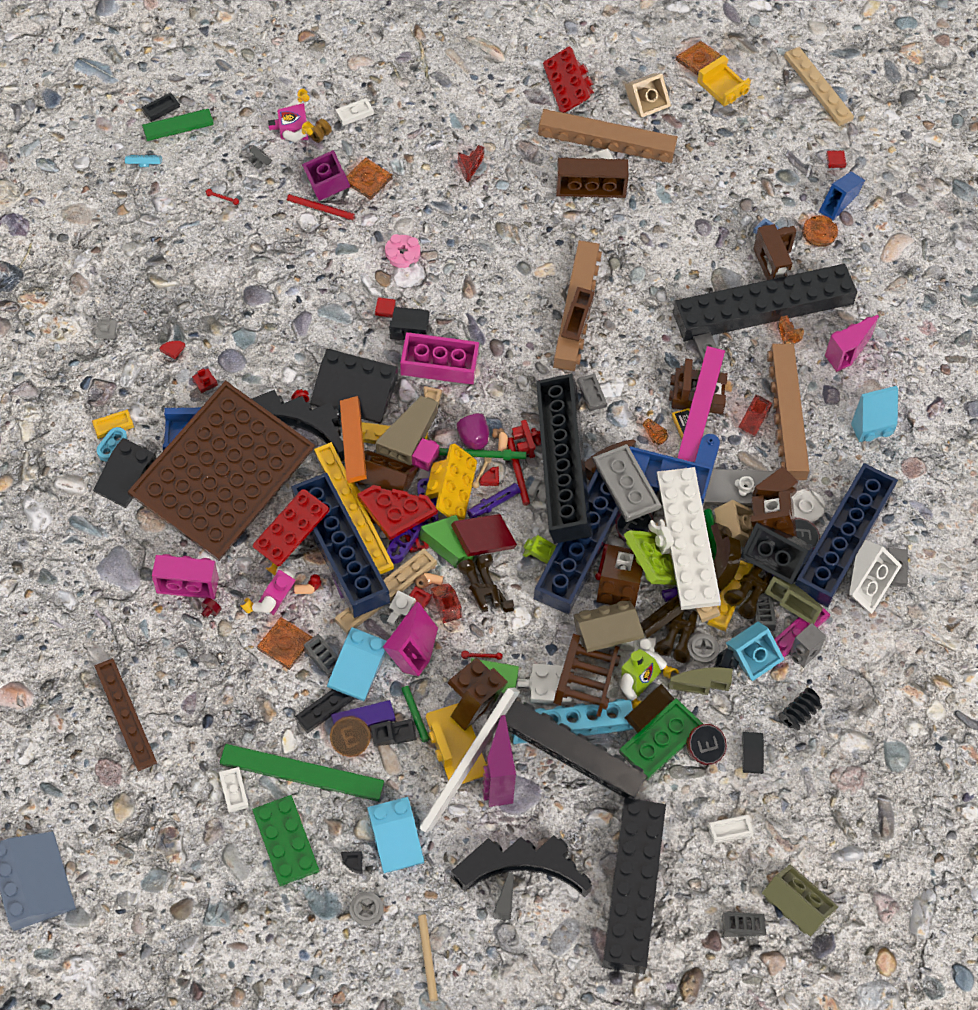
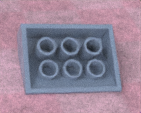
[0,831,76,931]

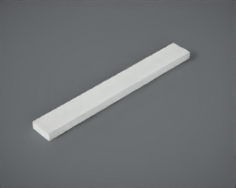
[420,688,520,832]

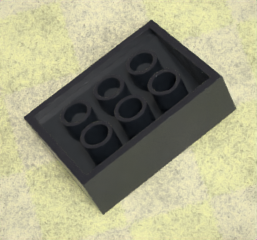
[310,348,398,424]

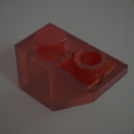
[430,583,462,624]

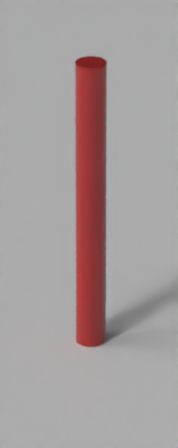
[287,194,355,220]
[507,437,530,506]

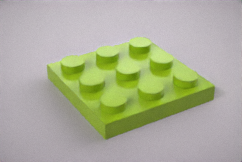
[624,530,676,585]

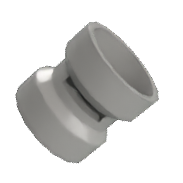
[528,479,546,504]

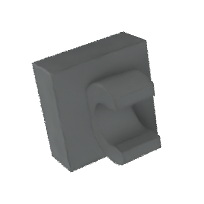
[248,145,273,169]

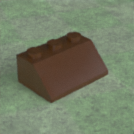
[355,450,419,492]

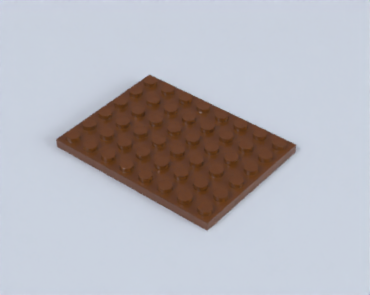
[128,380,315,561]

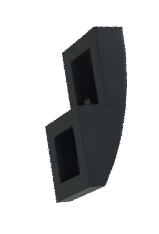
[371,719,417,746]
[742,731,764,774]

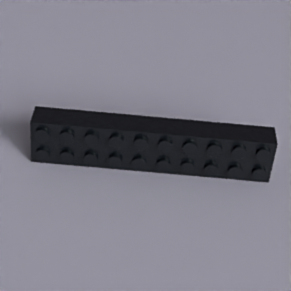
[673,263,857,342]
[536,373,592,544]

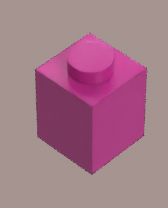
[412,438,439,472]

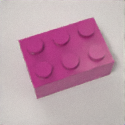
[152,554,219,599]

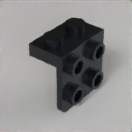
[389,307,430,340]

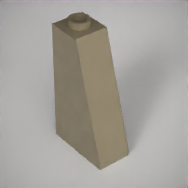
[376,396,438,466]

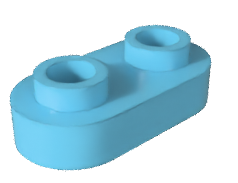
[97,427,128,462]

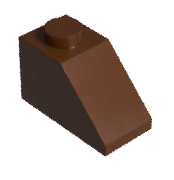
[752,466,798,500]

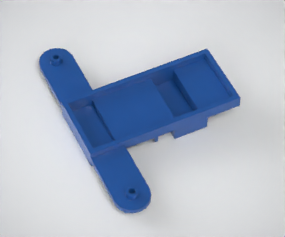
[630,434,720,506]

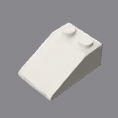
[849,540,902,614]

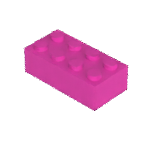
[400,332,479,385]

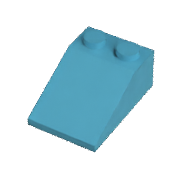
[851,386,898,442]
[327,627,387,701]
[367,797,424,874]

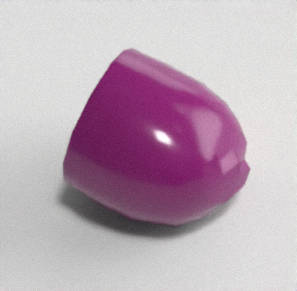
[457,413,489,450]

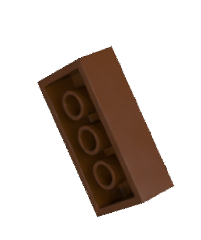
[556,157,629,198]

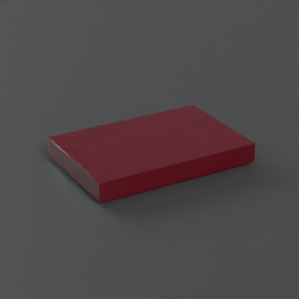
[451,514,517,557]

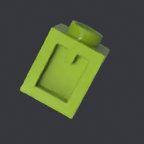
[523,535,556,564]

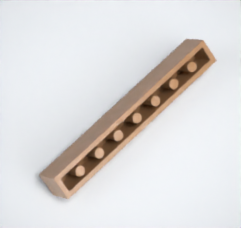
[538,109,678,163]
[553,240,602,371]
[767,344,809,480]

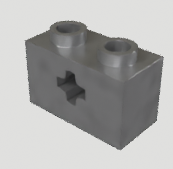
[789,623,826,667]

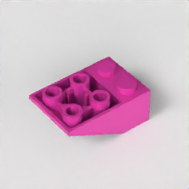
[825,315,879,372]
[383,602,438,677]

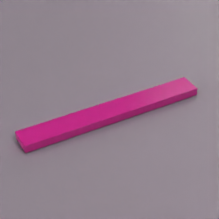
[677,346,725,462]

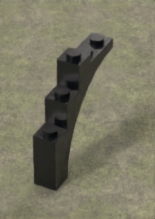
[251,389,345,461]
[451,835,592,897]

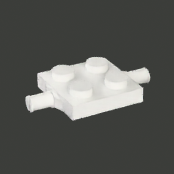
[517,664,586,705]

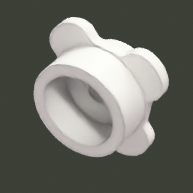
[735,476,755,496]

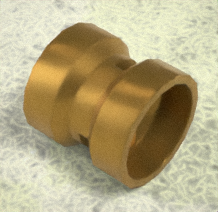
[309,119,332,143]

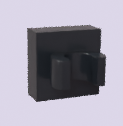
[714,648,739,670]

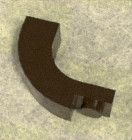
[711,523,741,592]

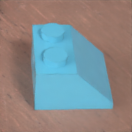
[726,621,785,681]

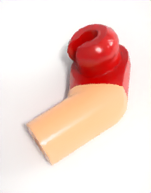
[294,574,322,594]

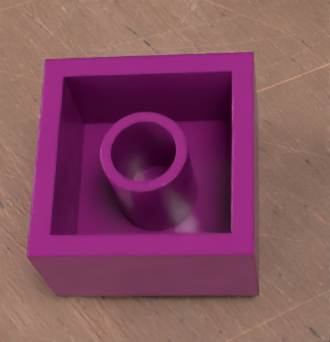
[302,150,351,201]

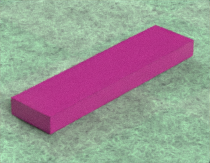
[774,608,831,658]

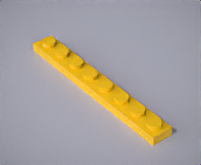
[314,442,394,575]

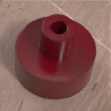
[201,597,222,618]

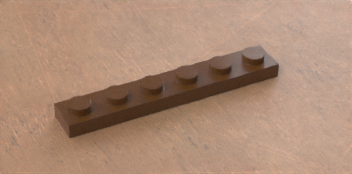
[94,658,157,772]

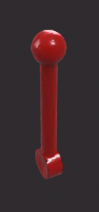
[205,189,239,205]
[595,544,608,580]
[461,650,503,660]

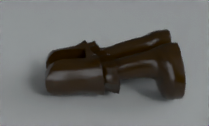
[457,554,501,613]
[724,565,772,619]
[654,610,698,663]

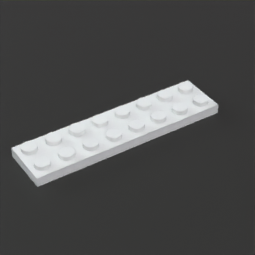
[657,467,721,610]

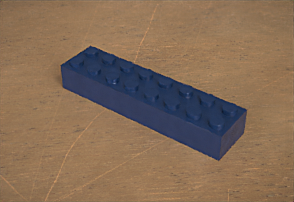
[795,463,898,608]
[533,469,621,615]
[291,472,390,618]

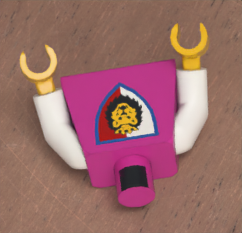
[268,88,313,142]
[240,561,296,615]

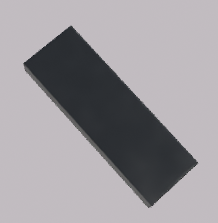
[295,689,356,734]

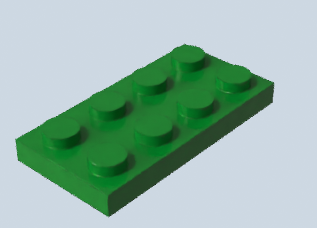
[619,698,703,780]
[252,795,319,887]

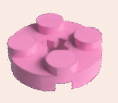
[385,234,421,268]

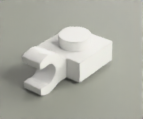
[649,519,674,554]
[387,590,416,627]
[620,637,656,652]

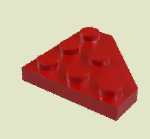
[357,485,438,541]

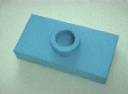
[125,155,162,167]

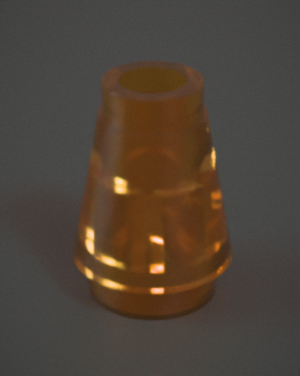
[642,418,669,445]

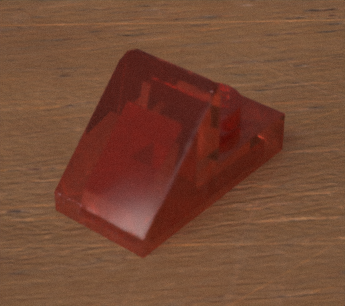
[458,145,485,183]
[739,394,773,436]

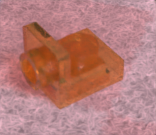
[777,315,804,344]

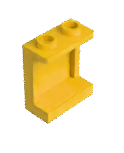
[697,55,751,106]

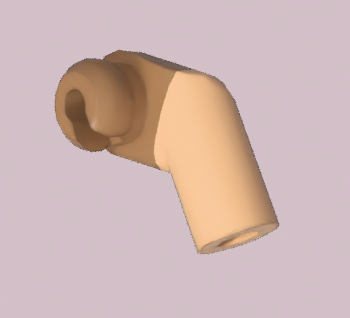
[492,428,508,451]
[415,573,444,589]

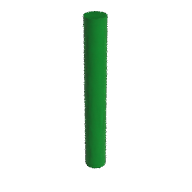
[401,686,430,743]

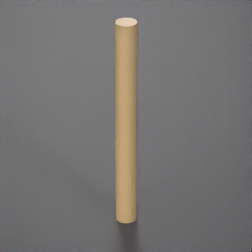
[418,915,438,1001]

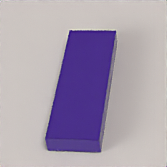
[331,700,395,728]

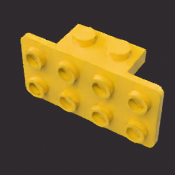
[425,443,477,520]
[425,703,487,784]

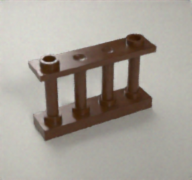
[553,633,621,717]

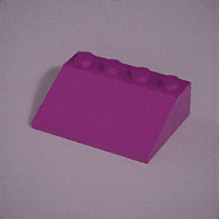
[482,715,516,807]

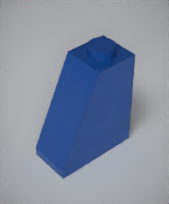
[819,171,865,221]

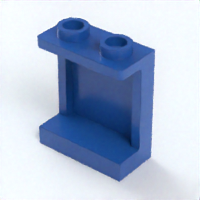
[162,408,201,451]

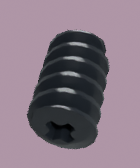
[778,687,822,731]

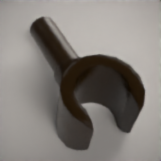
[498,588,514,612]

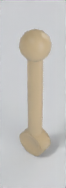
[472,458,492,489]

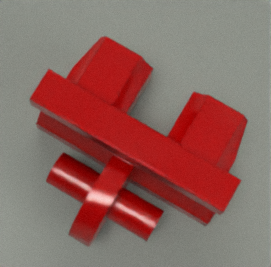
[512,420,541,458]

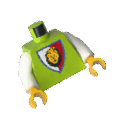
[620,649,679,709]

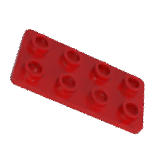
[543,46,594,113]
[253,489,329,566]

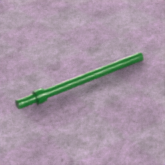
[439,448,526,461]

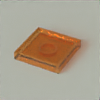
[676,41,722,76]
[346,157,393,200]
[257,617,313,670]

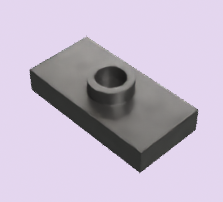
[693,332,723,365]
[577,374,607,412]
[887,548,908,587]

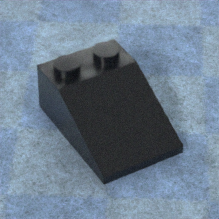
[93,438,156,508]
[741,522,814,585]

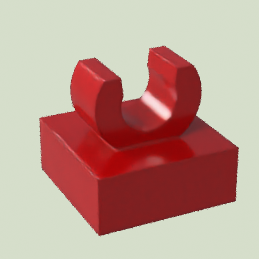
[192,368,218,394]

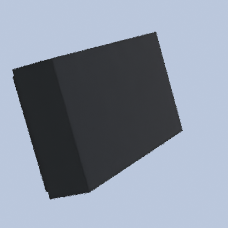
[141,92,180,122]

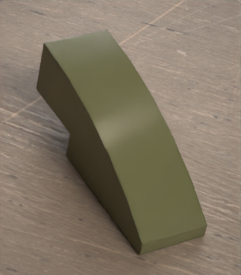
[765,576,823,624]
[668,667,733,695]

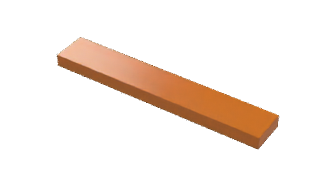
[340,396,367,484]

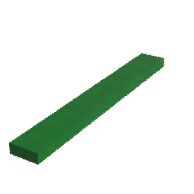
[220,744,385,802]

